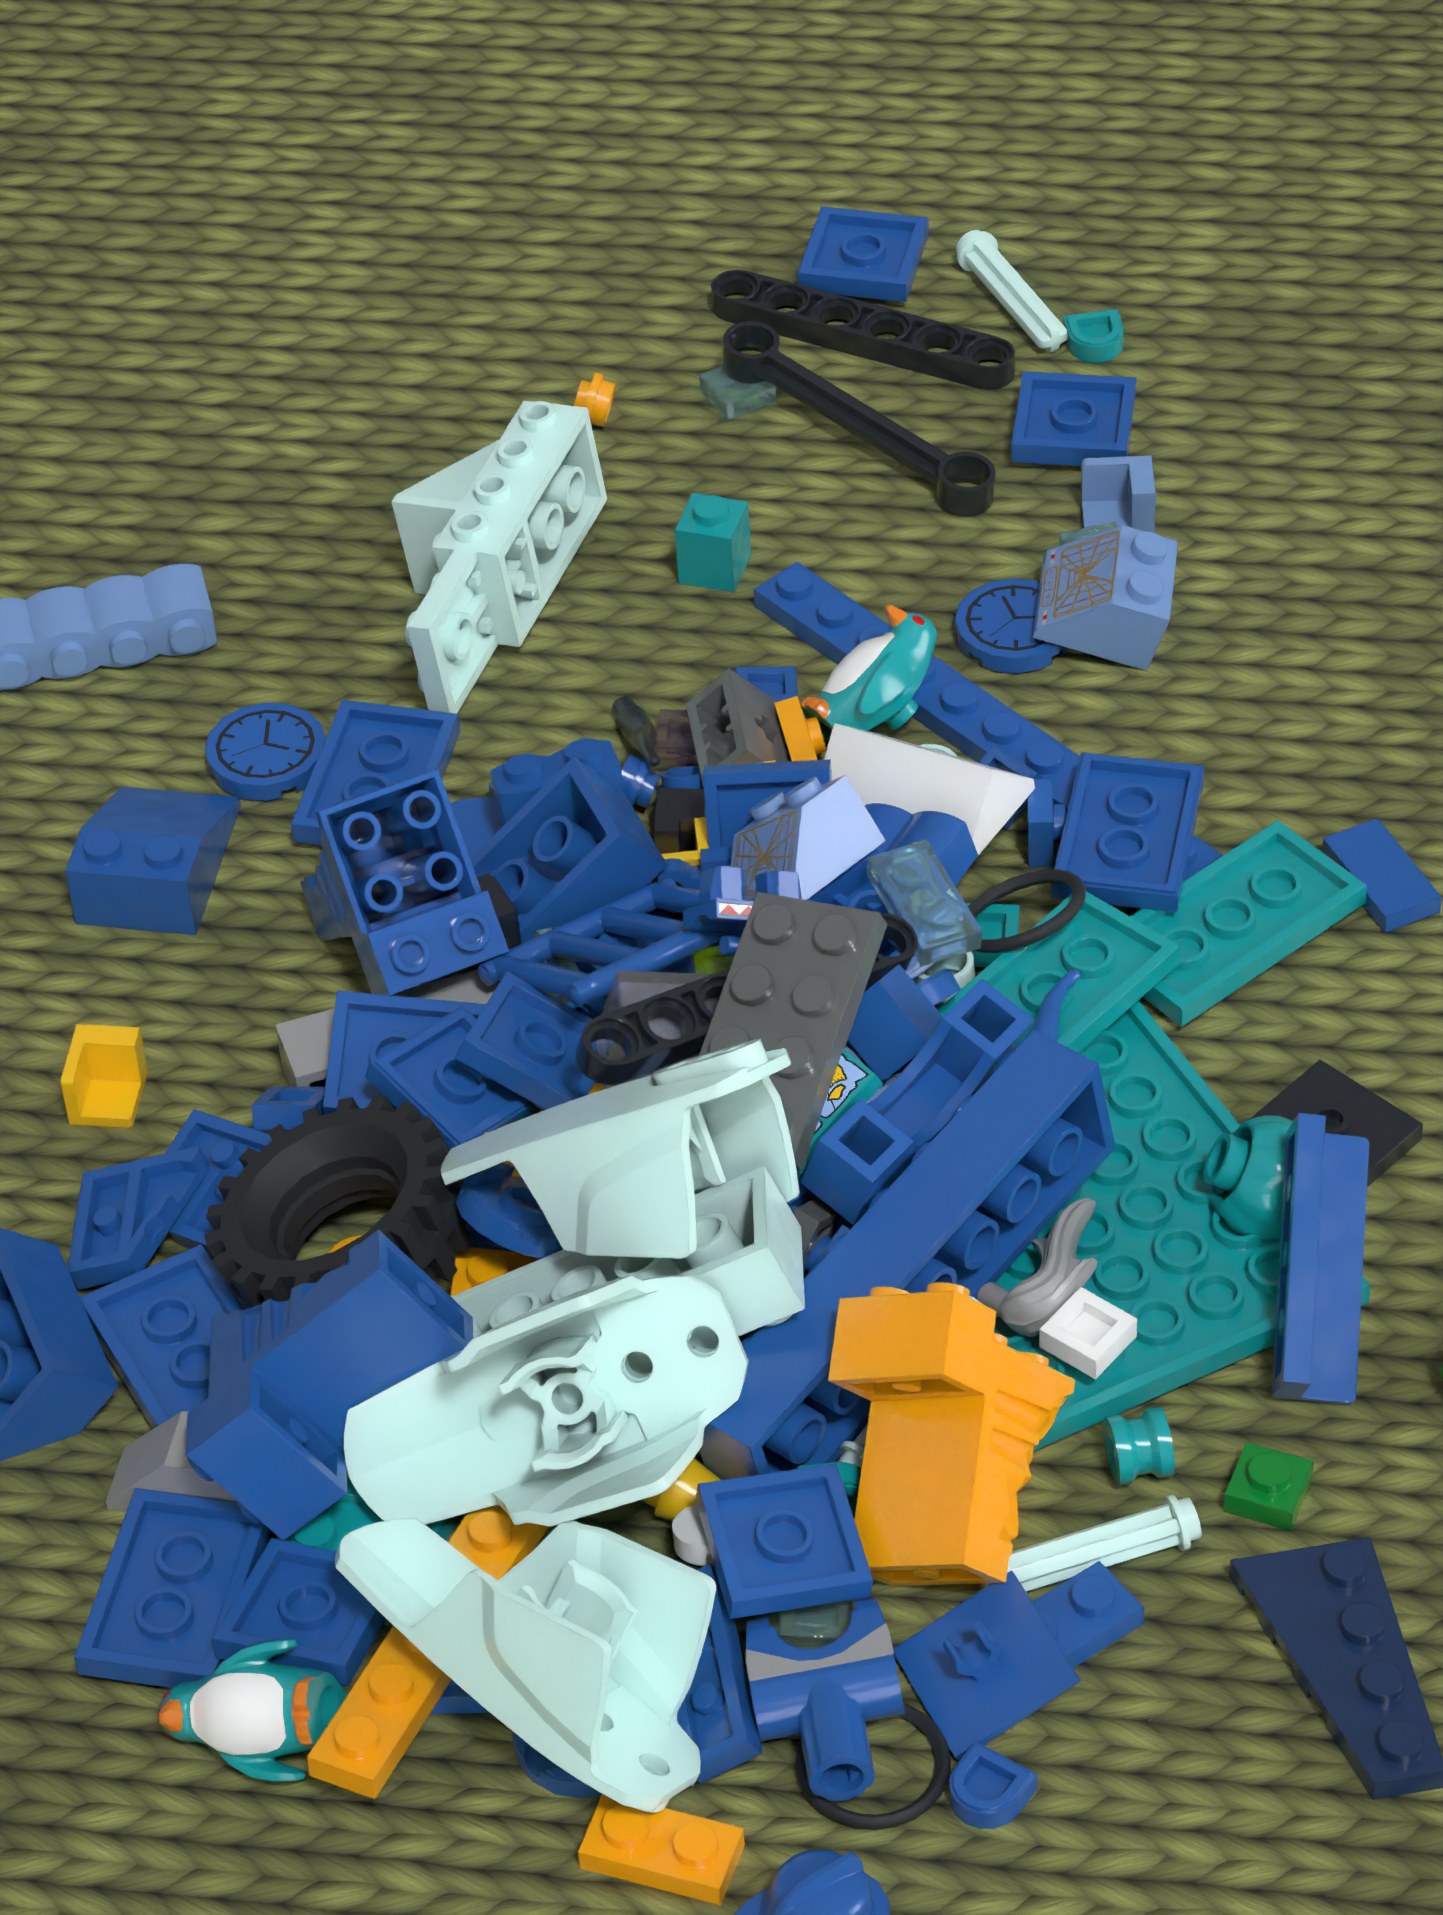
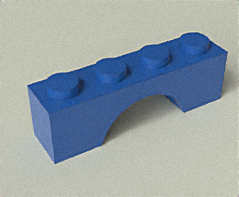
[800,979,1035,1225]

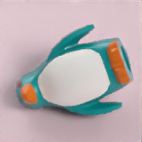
[800,605,937,740]
[158,1638,348,1781]

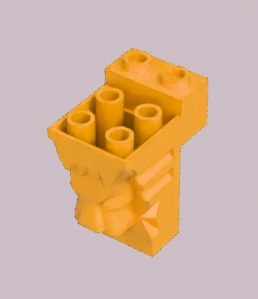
[828,1282,1075,1586]

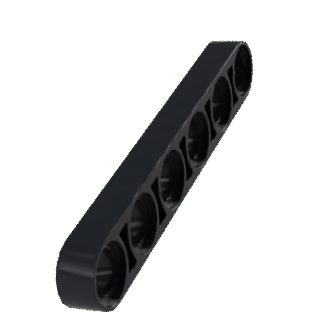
[711,270,1015,390]
[575,913,918,1085]

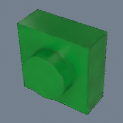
[1224,1442,1314,1531]

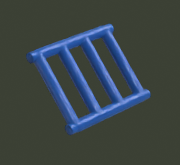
[478,877,755,1007]

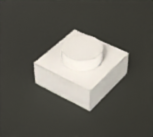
[1039,1287,1137,1379]

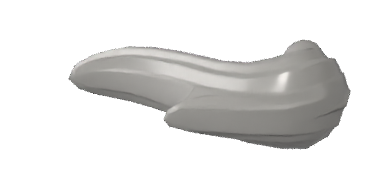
[977,1198,1098,1337]

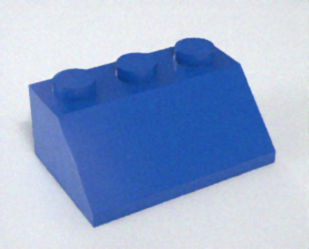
[0,1228,119,1461]

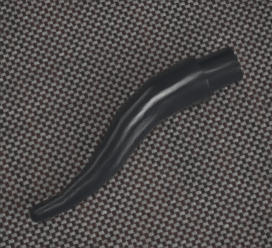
[612,696,660,767]

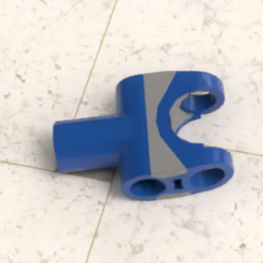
[746,1597,905,1801]

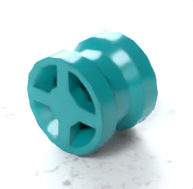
[1103,1407,1175,1486]

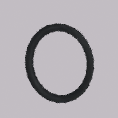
[959,869,1086,953]
[795,1703,951,1830]

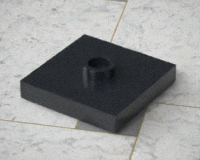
[1250,1059,1423,1187]

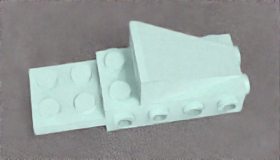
[391,401,607,714]

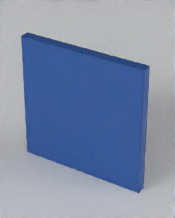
[893,1570,1081,1762]

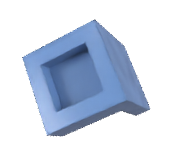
[1081,455,1156,537]

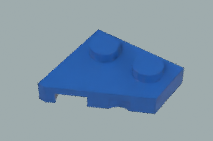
[68,1146,210,1290]

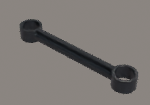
[722,321,996,517]

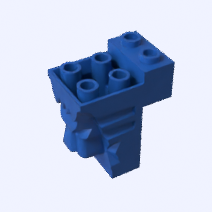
[300,769,509,995]
[186,1229,474,1541]

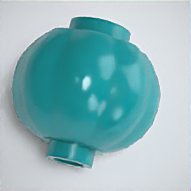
[1204,1115,1293,1241]

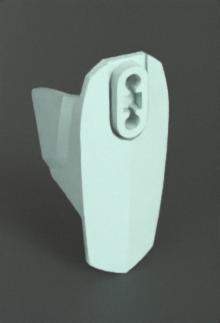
[441,1038,799,1259]
[344,1275,749,1527]
[335,1518,716,1813]

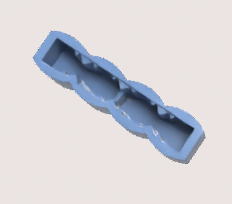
[0,564,217,690]

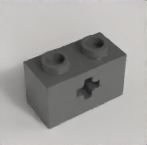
[686,669,792,787]

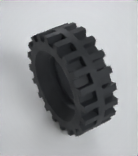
[205,1096,473,1310]

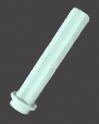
[956,230,1068,353]
[979,1494,1202,1592]

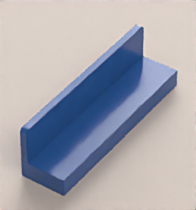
[1271,1113,1369,1405]

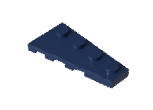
[1230,1537,1443,1800]

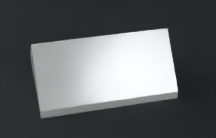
[824,723,1035,857]

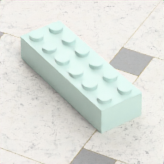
[451,1166,805,1374]

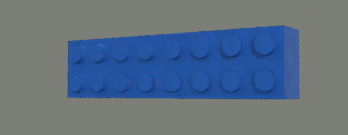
[699,1030,1116,1480]

